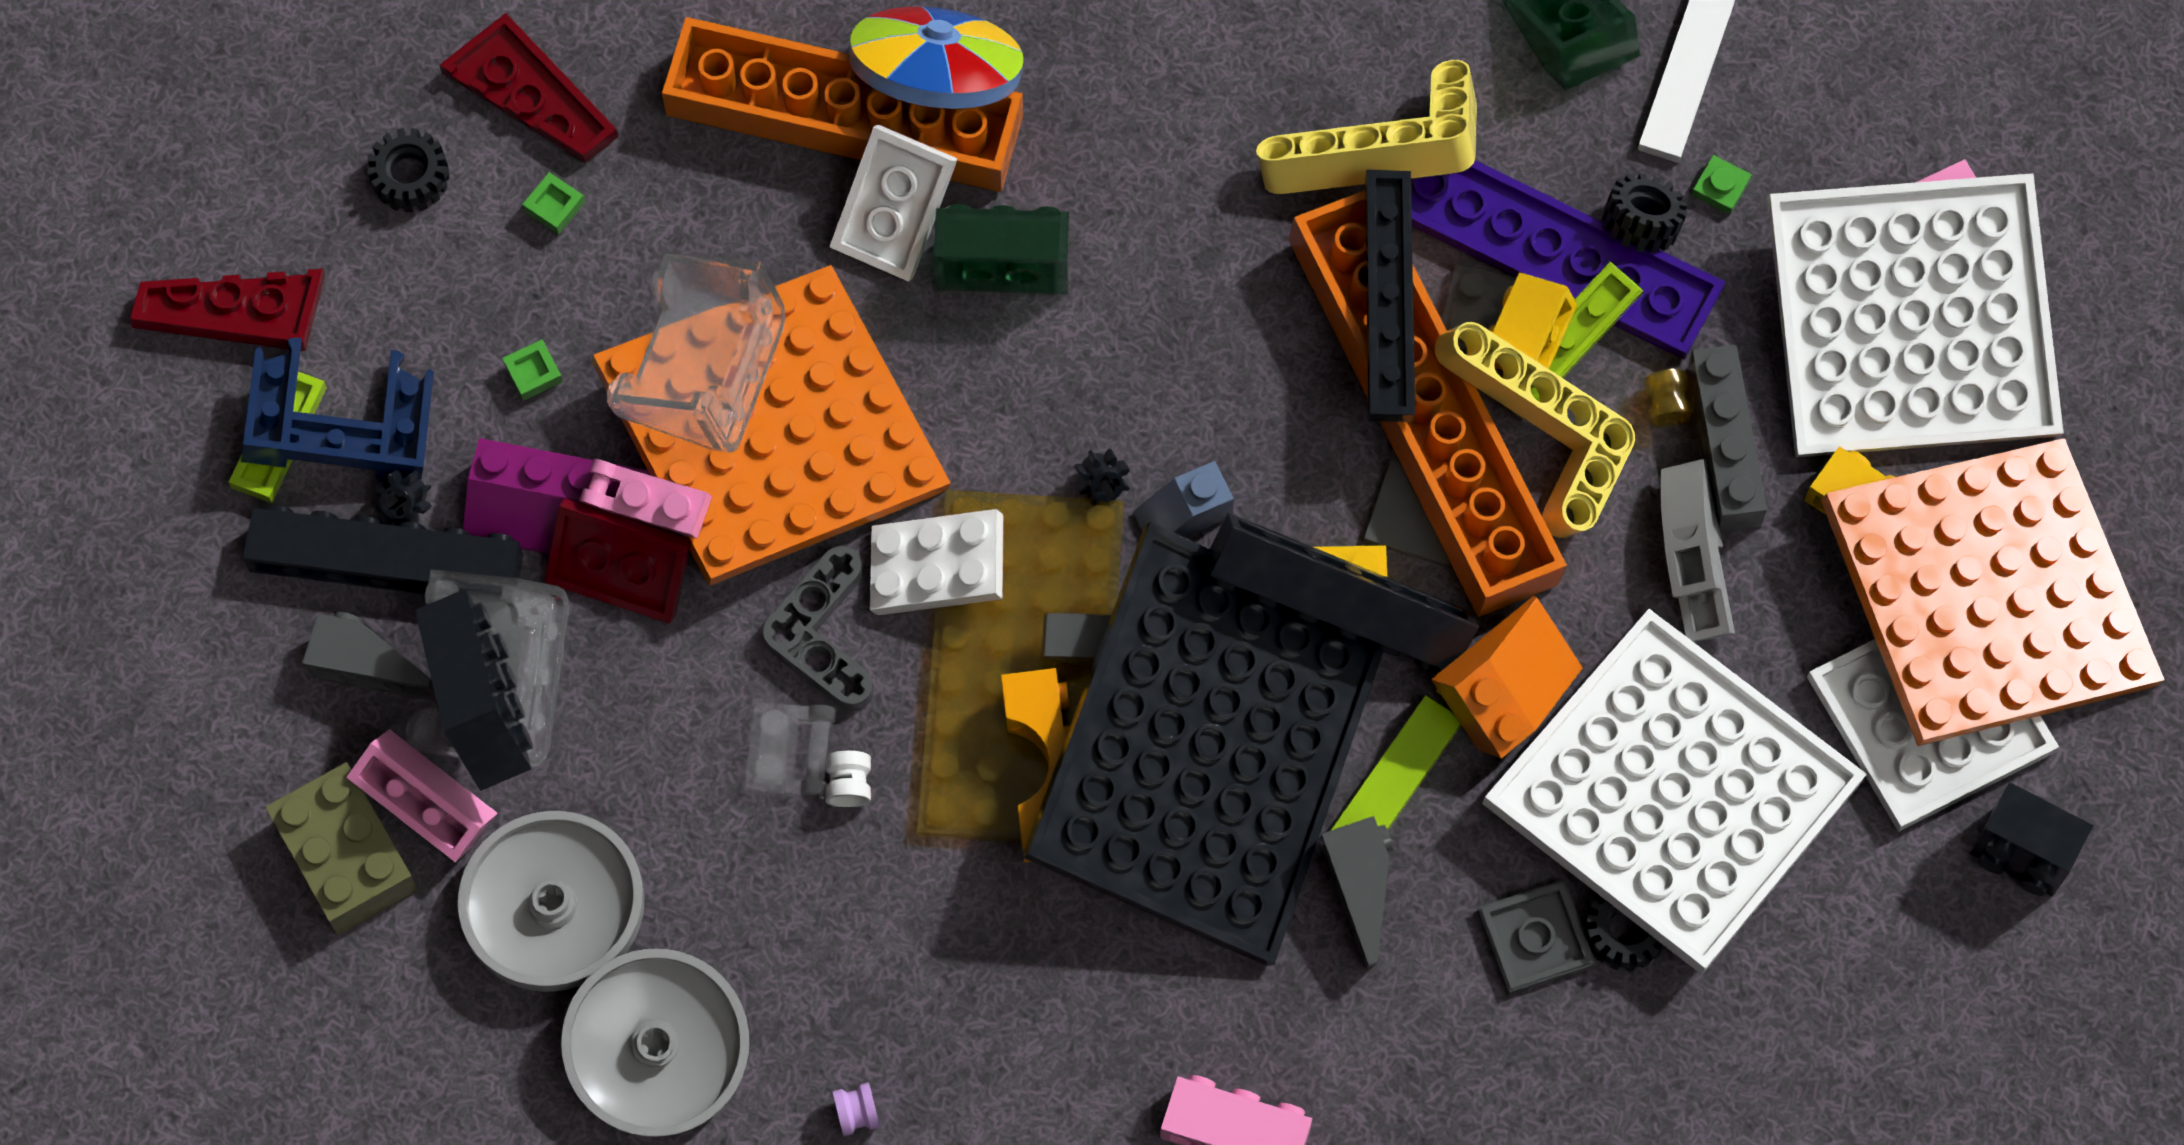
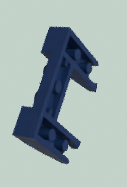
[241,337,434,480]

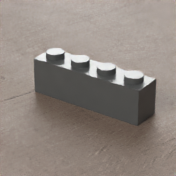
[1687,345,1767,533]

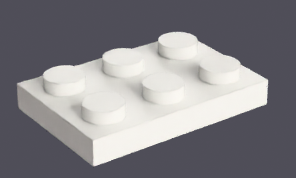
[830,125,958,282]
[870,509,1003,615]

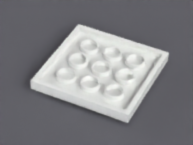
[1807,639,2059,832]

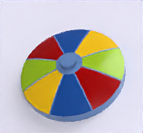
[848,7,1023,109]

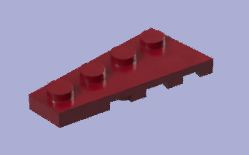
[439,13,619,163]
[130,268,325,351]

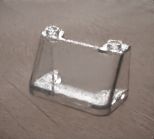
[607,253,785,452]
[406,569,569,767]

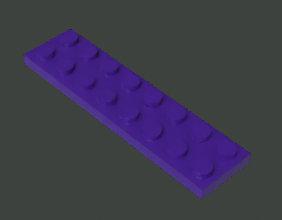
[1411,160,1725,360]

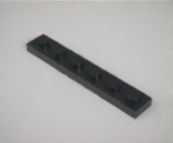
[1365,170,1415,422]

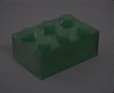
[934,204,1070,294]

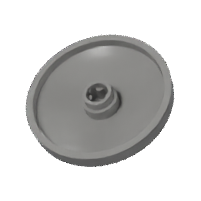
[458,811,645,992]
[561,948,749,1137]

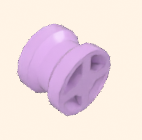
[832,1082,880,1137]

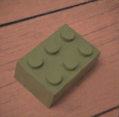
[265,762,418,935]

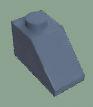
[1133,461,1234,537]

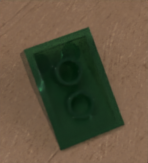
[1502,0,1640,91]

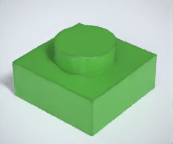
[1692,155,1752,215]
[522,172,585,235]
[502,339,563,401]

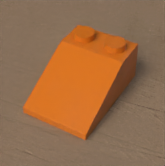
[1431,596,1583,758]

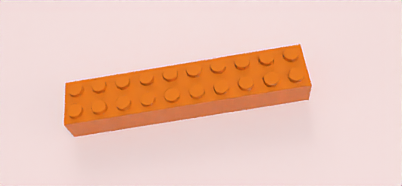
[1288,190,1567,617]

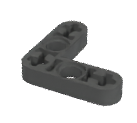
[763,546,874,711]

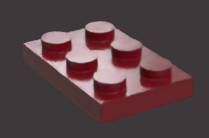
[544,498,690,624]

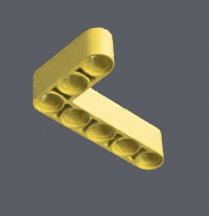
[1256,60,1477,194]
[1435,322,1635,538]

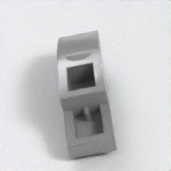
[1661,459,1735,643]

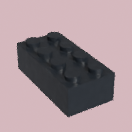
[415,589,533,791]

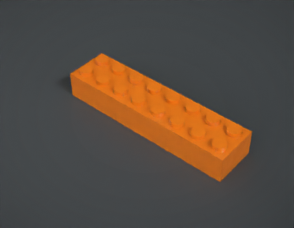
[662,17,1023,193]

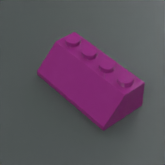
[463,438,651,555]

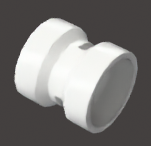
[825,751,871,807]

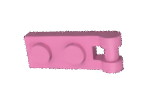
[579,459,712,539]

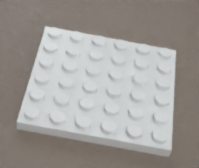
[1767,173,2064,458]
[1482,609,1867,975]

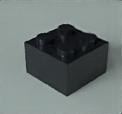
[1970,782,2094,897]

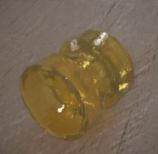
[1643,369,1695,427]

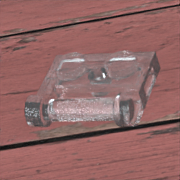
[745,702,836,799]

